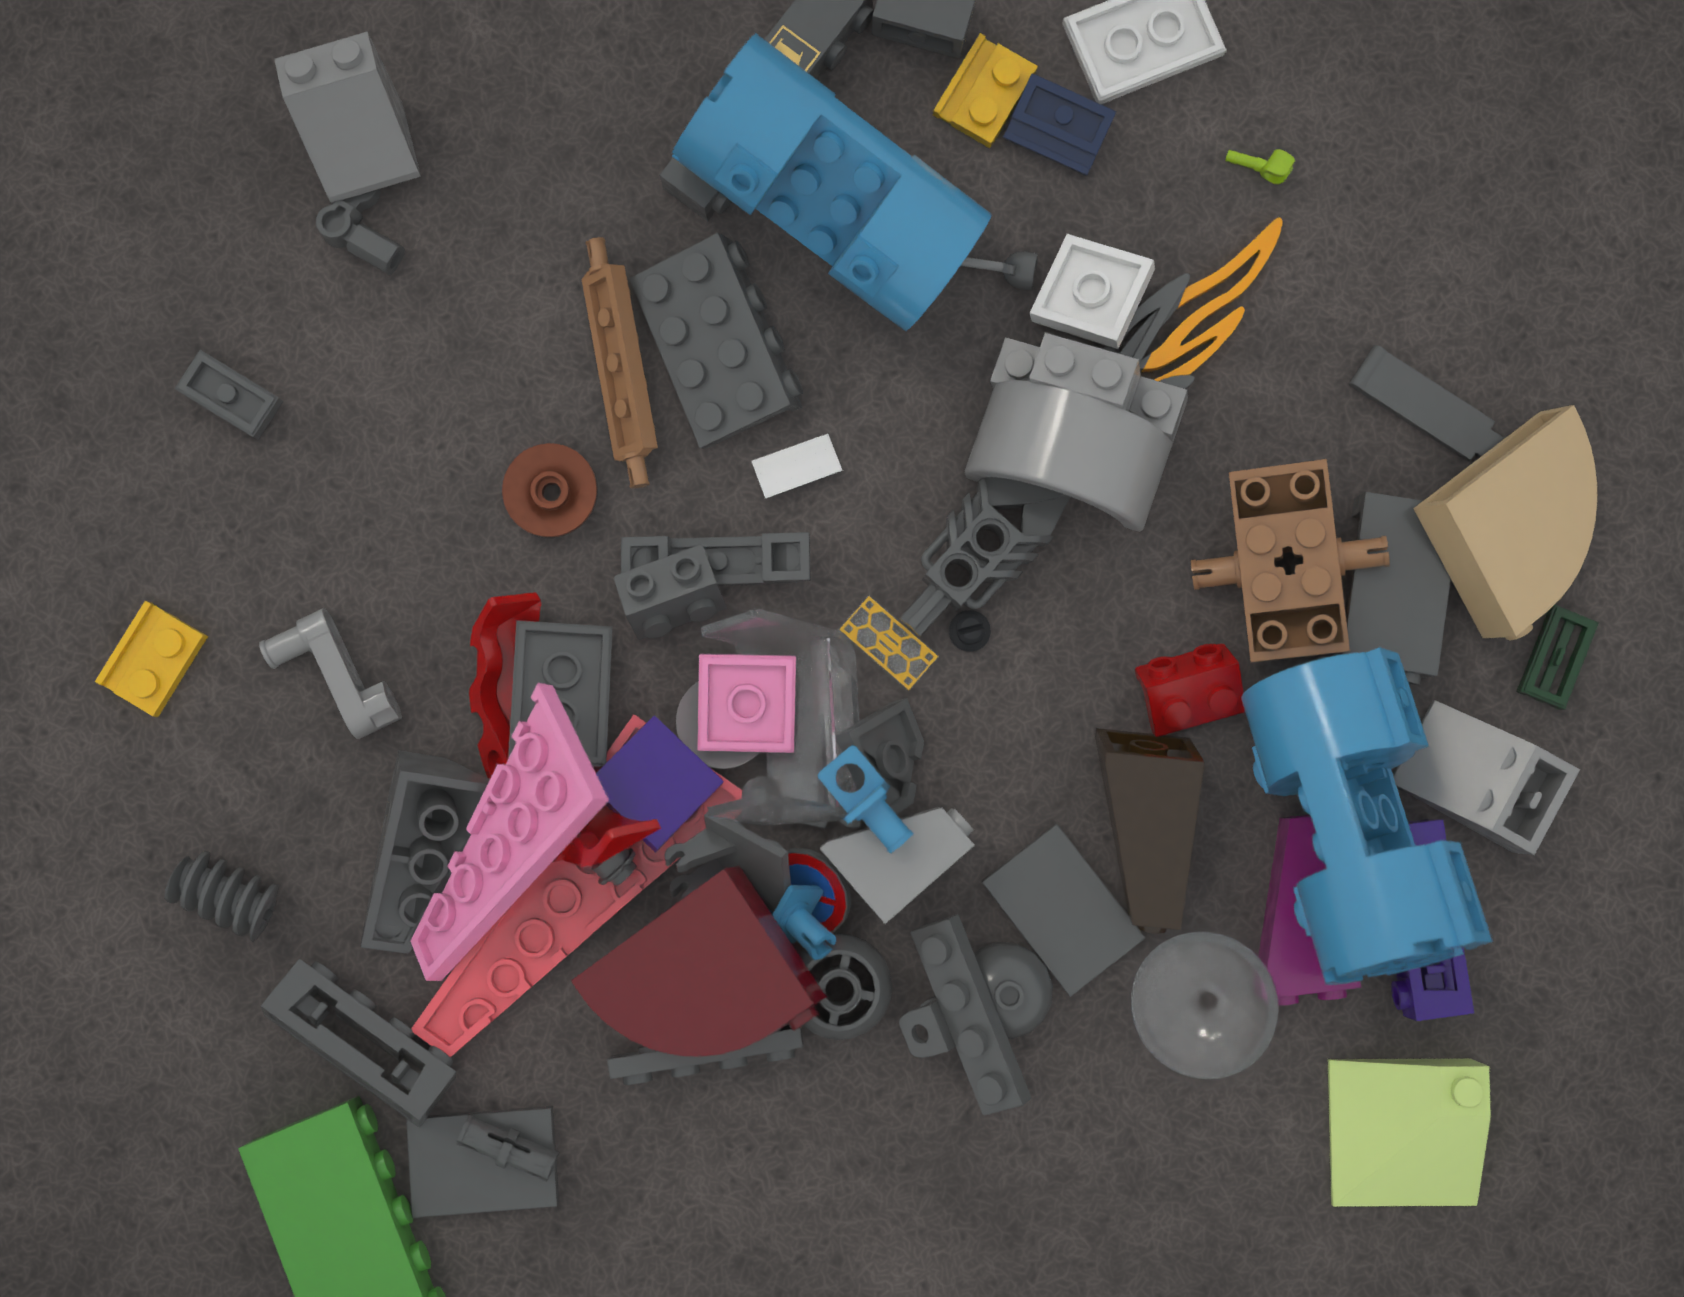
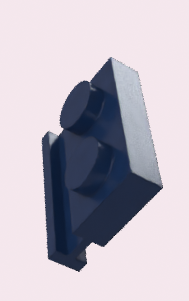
[1003,73,1117,176]

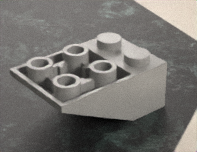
[1393,700,1580,855]

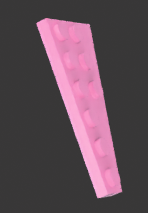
[410,683,609,981]

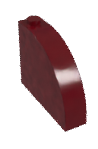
[571,866,826,1057]

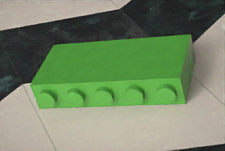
[238,1096,446,1297]

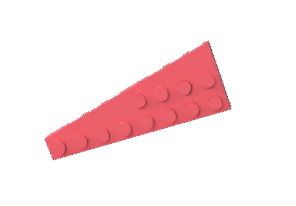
[411,714,749,1057]

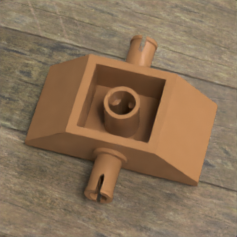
[1191,459,1390,663]

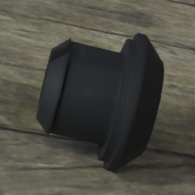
[949,610,991,652]

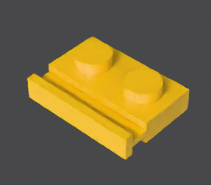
[933,33,1038,148]
[95,601,208,717]

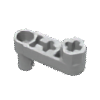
[259,608,402,739]

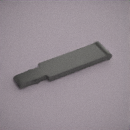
[1349,345,1506,461]

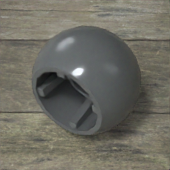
[798,933,892,1040]

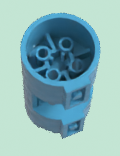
[672,33,992,331]
[1241,647,1492,985]

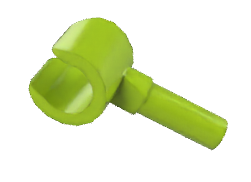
[1225,149,1295,185]

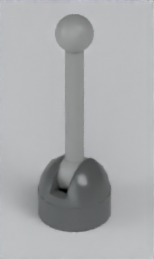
[960,251,1038,291]

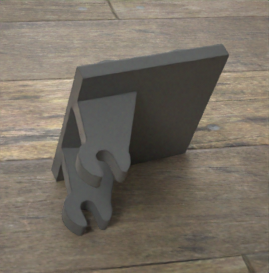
[665,809,791,912]

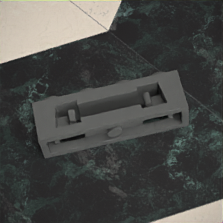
[261,959,456,1128]

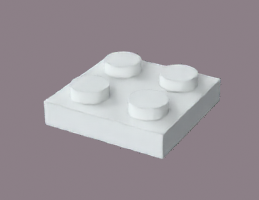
[1030,234,1155,349]

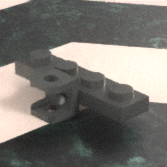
[899,914,1032,1116]

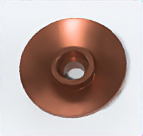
[502,443,597,537]

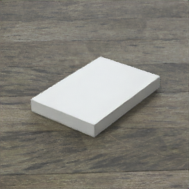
[1062,0,1227,104]

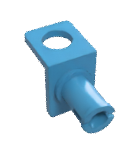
[818,745,914,854]
[769,885,836,960]

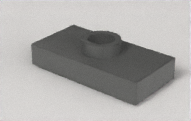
[175,350,283,440]

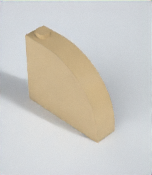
[1413,405,1597,640]

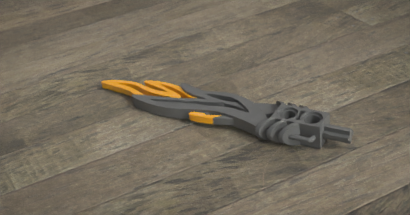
[899,218,1283,637]

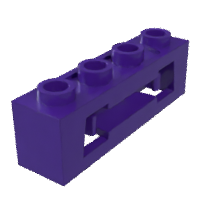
[1391,819,1474,1021]

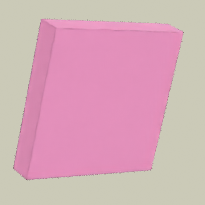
[697,654,796,753]

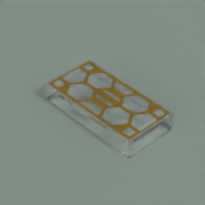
[838,595,940,692]

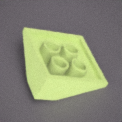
[1328,1059,1491,1206]

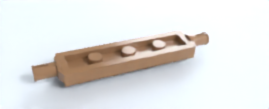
[582,237,658,488]

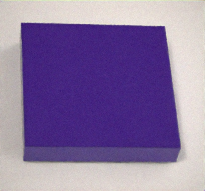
[596,715,724,853]

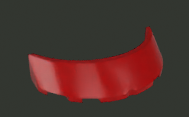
[469,592,661,867]

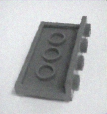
[629,233,803,449]

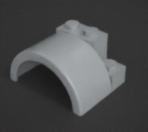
[964,333,1188,532]

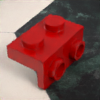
[1135,644,1245,737]

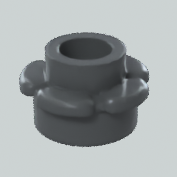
[592,848,636,886]

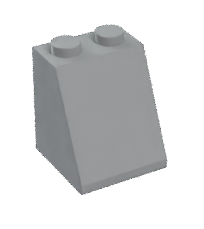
[274,32,421,203]
[820,807,974,924]

